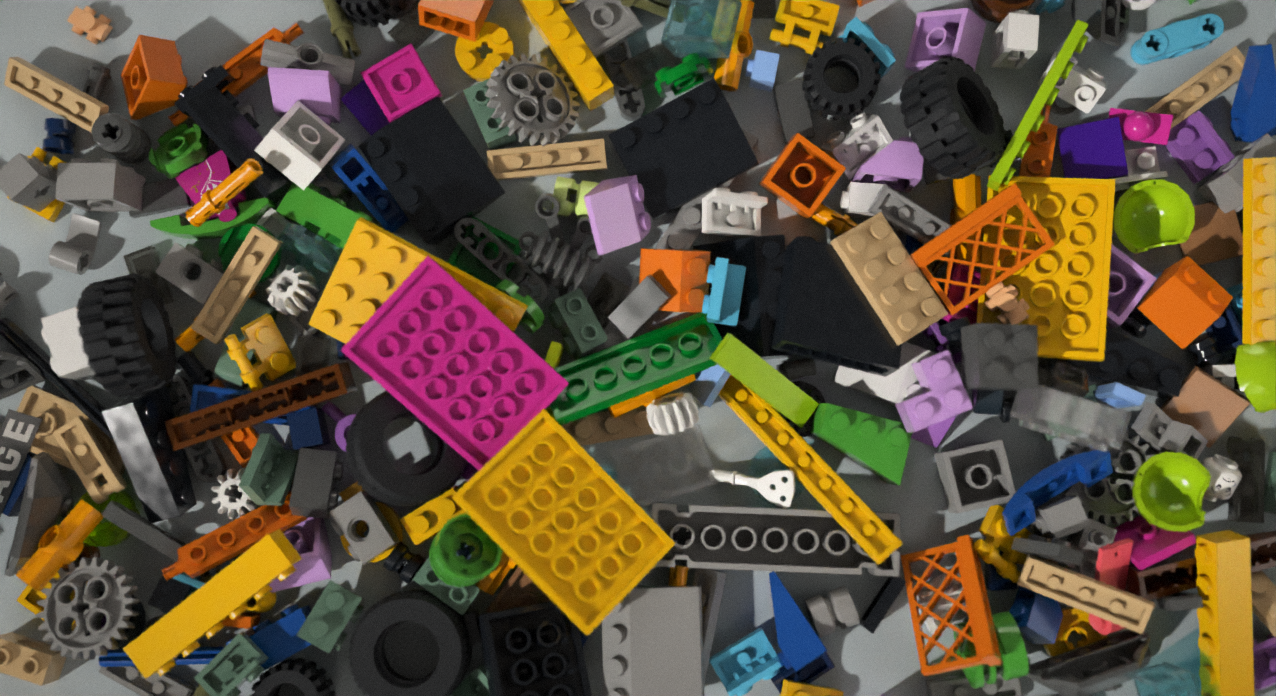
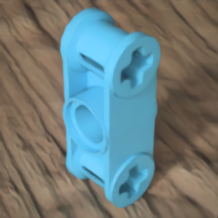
[1130,13,1224,65]

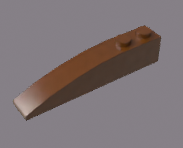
[165,362,357,451]
[1125,531,1276,600]

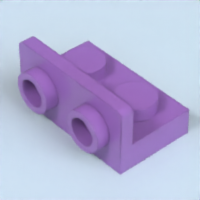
[1165,110,1234,184]

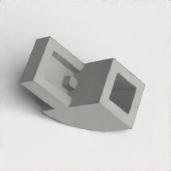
[1131,402,1208,459]

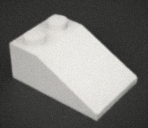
[832,342,936,407]

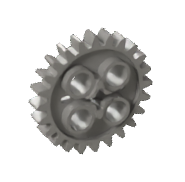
[485,53,580,146]
[1060,426,1155,525]
[36,557,140,660]

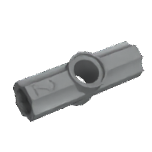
[260,39,355,86]

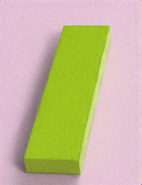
[710,333,819,428]

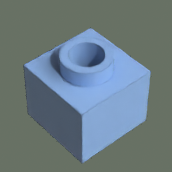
[745,50,780,91]

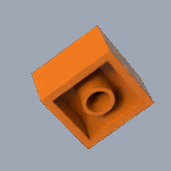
[758,133,846,219]

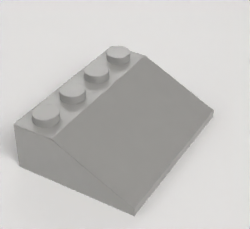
[602,585,704,696]

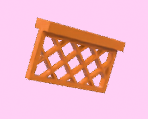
[910,183,1055,315]
[901,534,1002,676]

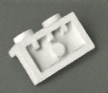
[821,113,893,179]
[1111,146,1168,194]

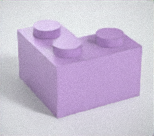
[895,350,973,433]

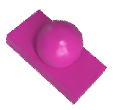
[1108,108,1173,145]

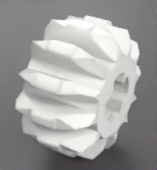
[265,264,320,316]
[646,392,699,436]
[211,468,259,519]

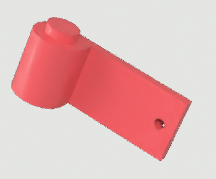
[1089,538,1133,635]

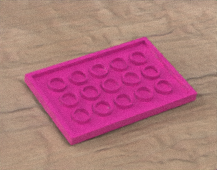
[341,255,569,471]

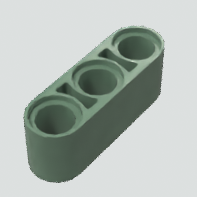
[214,298,278,389]

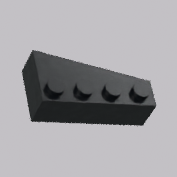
[1047,327,1185,399]
[102,386,197,524]

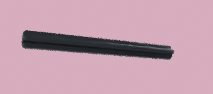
[0,318,114,440]

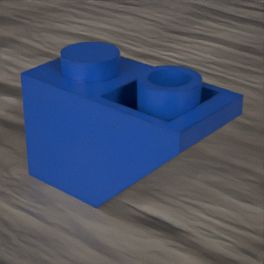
[1009,585,1063,644]

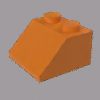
[121,35,188,120]
[639,248,710,312]
[1137,256,1233,349]

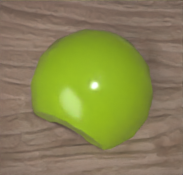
[1113,179,1195,254]
[1235,340,1276,413]
[1132,452,1211,532]

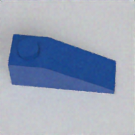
[1230,44,1276,142]
[328,143,409,233]
[769,571,827,673]

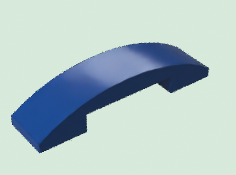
[1003,449,1113,536]

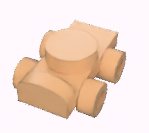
[67,6,113,45]
[985,282,1030,324]

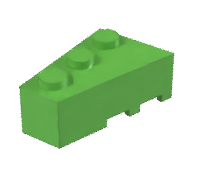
[276,183,373,250]
[810,403,912,485]

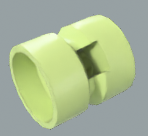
[552,176,599,219]

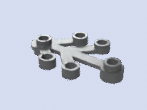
[519,193,603,298]

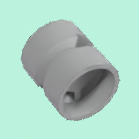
[804,586,859,638]

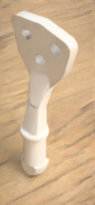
[705,468,796,509]

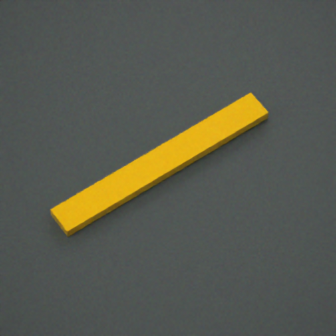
[718,375,903,566]

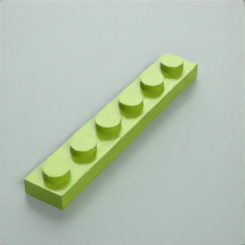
[987,19,1089,191]

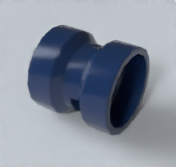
[42,118,77,155]

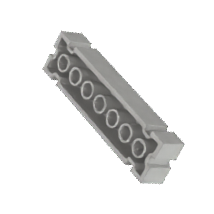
[652,503,901,577]

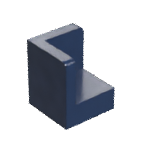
[287,408,331,450]

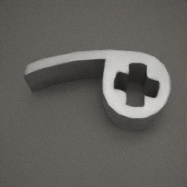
[49,213,101,275]

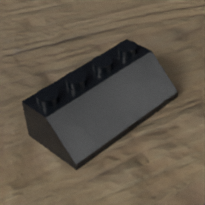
[180,86,293,203]

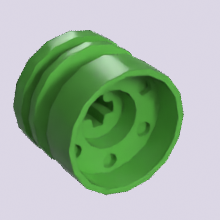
[429,513,503,587]
[953,611,1029,688]

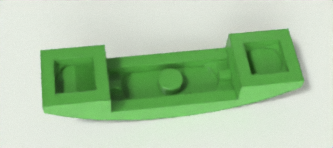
[150,198,277,240]

